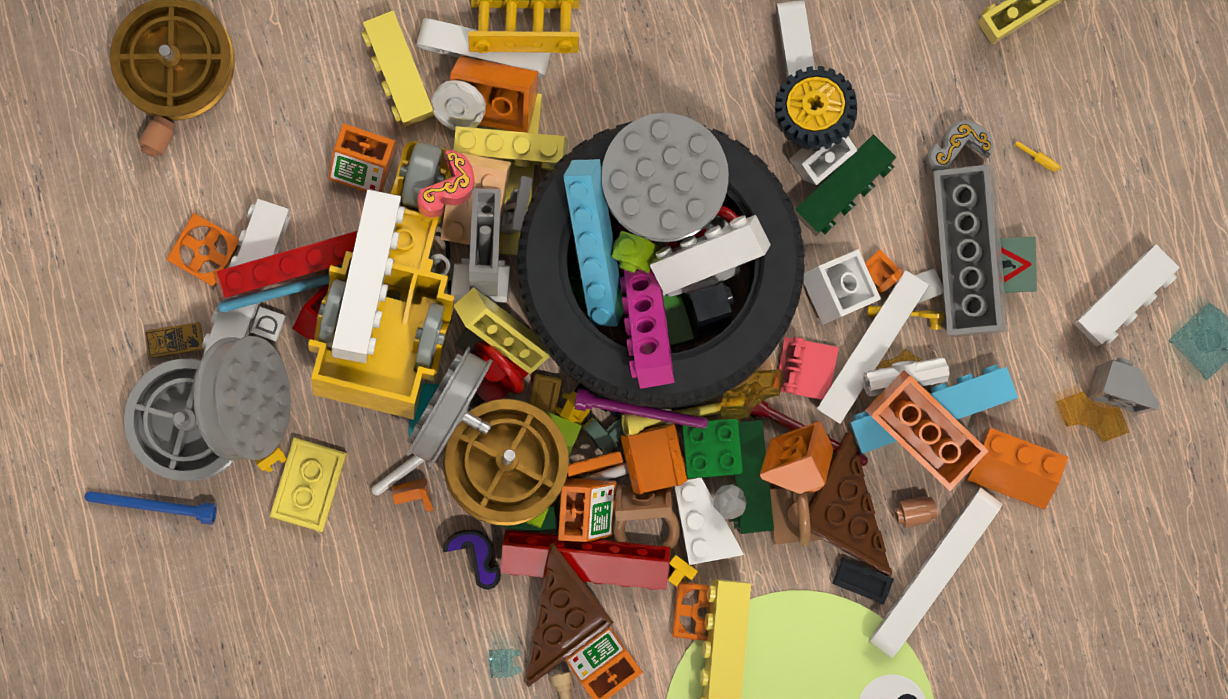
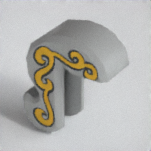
[925,120,994,172]

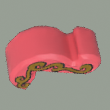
[417,150,475,218]

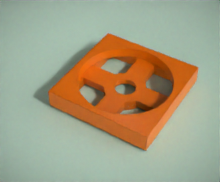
[166,213,239,288]
[568,451,623,478]
[672,582,710,641]

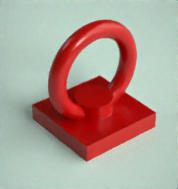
[470,340,529,403]

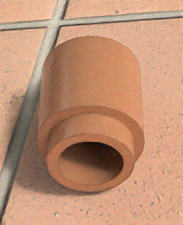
[138,115,175,158]
[894,496,937,528]

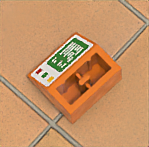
[328,123,398,192]
[558,478,616,542]
[565,627,643,699]

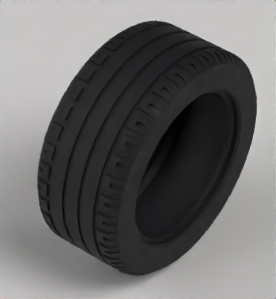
[517,121,805,409]

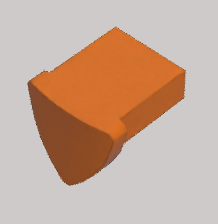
[865,249,904,294]
[392,478,434,512]

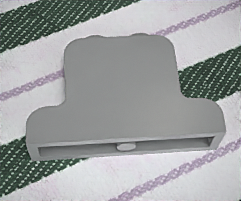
[469,188,501,296]

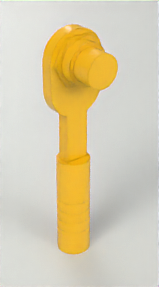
[868,306,946,330]

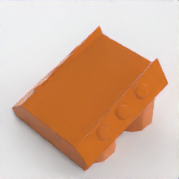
[621,423,687,495]

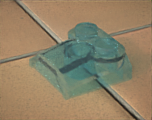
[1168,302,1228,380]

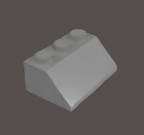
[1087,357,1159,414]

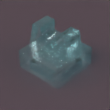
[489,649,522,678]

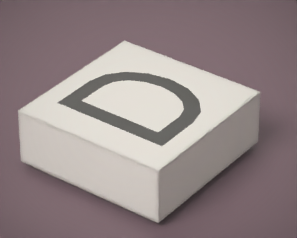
[250,307,287,342]

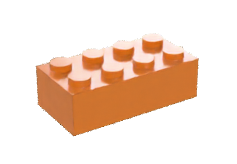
[865,370,989,491]

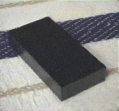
[832,558,894,604]

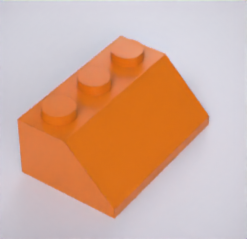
[450,56,539,133]
[760,421,833,494]
[967,428,1069,510]

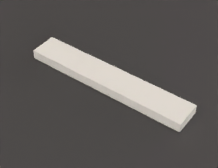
[817,270,929,424]

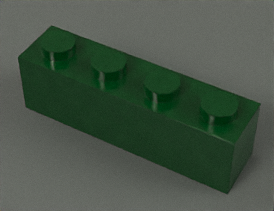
[794,134,897,236]
[733,420,774,534]

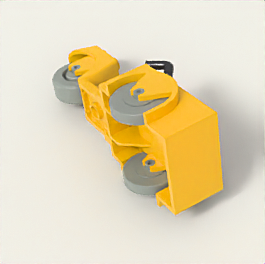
[308,141,455,420]

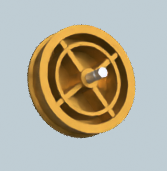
[110,0,235,121]
[443,399,569,526]

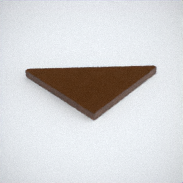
[809,432,893,576]
[524,543,614,687]

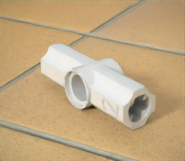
[862,357,949,396]

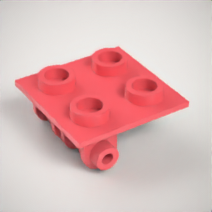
[775,337,839,400]

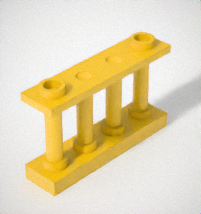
[468,0,580,54]

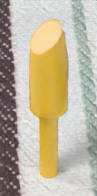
[1015,141,1062,172]

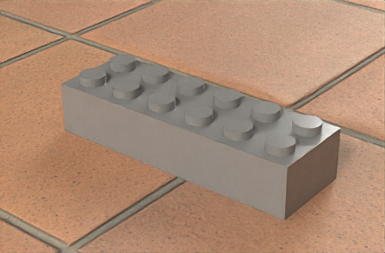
[934,164,1008,337]

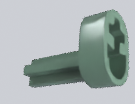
[582,413,625,455]

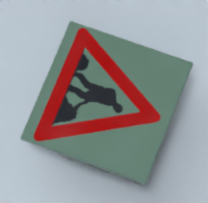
[1000,237,1037,293]

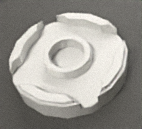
[431,80,486,130]

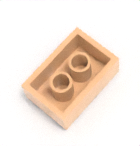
[440,152,511,245]

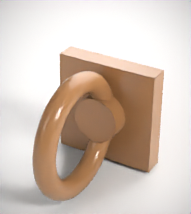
[614,484,680,551]
[770,488,822,547]

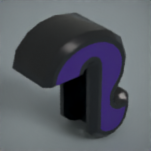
[443,530,502,590]

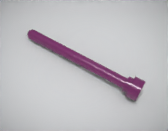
[574,388,708,429]

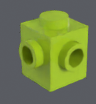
[612,231,659,273]

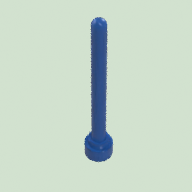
[84,491,217,525]

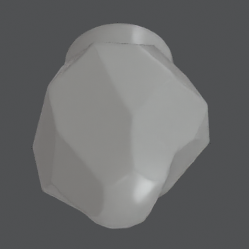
[714,484,747,519]

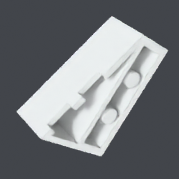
[674,478,744,565]

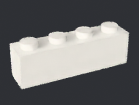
[650,215,771,294]
[1073,244,1180,347]

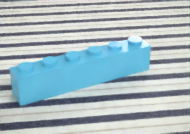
[564,159,624,326]
[848,364,1018,454]

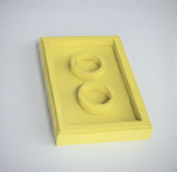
[269,438,347,532]

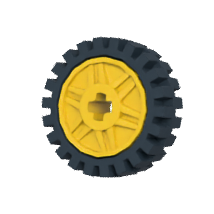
[775,66,857,151]

